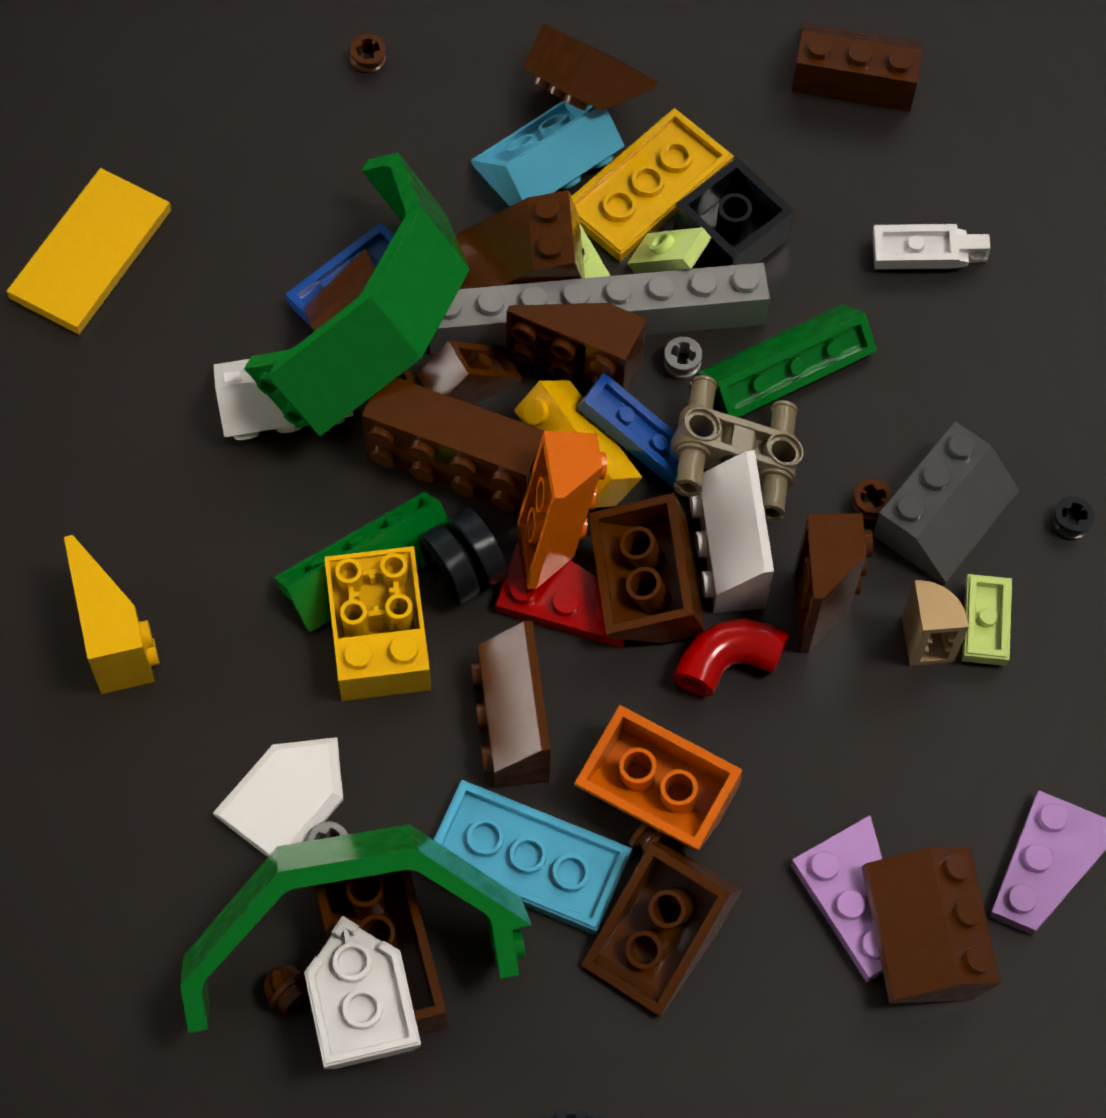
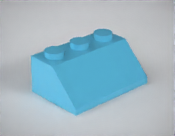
[471,101,625,206]

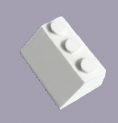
[213,359,354,440]
[689,450,774,613]

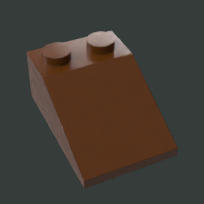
[456,190,585,289]
[581,841,743,1016]

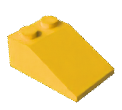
[64,535,160,694]

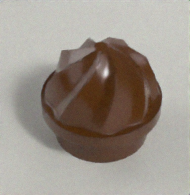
[264,965,309,1016]

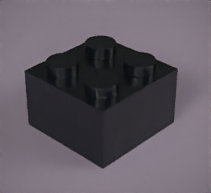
[673,158,795,267]

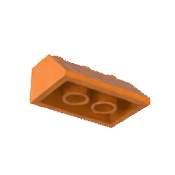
[517,430,607,589]
[574,705,743,852]

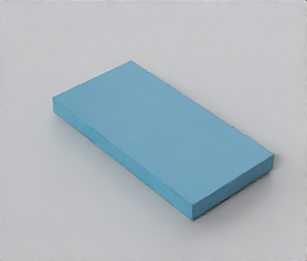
[434,780,632,936]

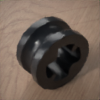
[1051,497,1094,541]

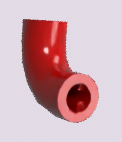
[672,618,790,697]

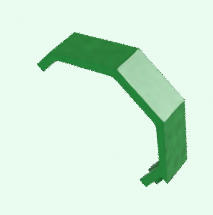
[244,152,470,437]
[180,824,532,1033]

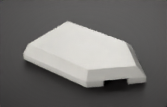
[213,737,344,857]
[304,916,421,1069]

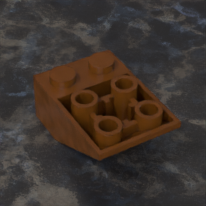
[506,303,647,392]

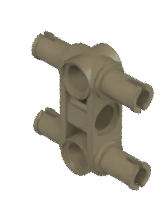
[670,375,804,522]

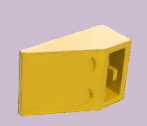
[324,546,431,701]

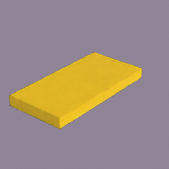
[571,108,734,262]
[7,168,171,335]

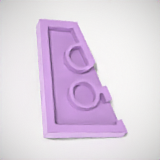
[989,790,1106,936]
[791,815,883,983]

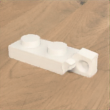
[872,224,991,269]

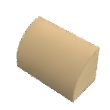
[902,580,969,666]

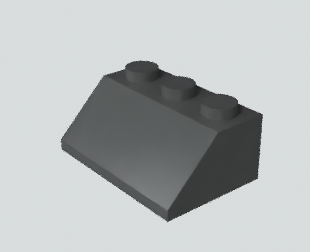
[873,421,1020,585]

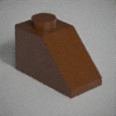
[417,341,523,405]

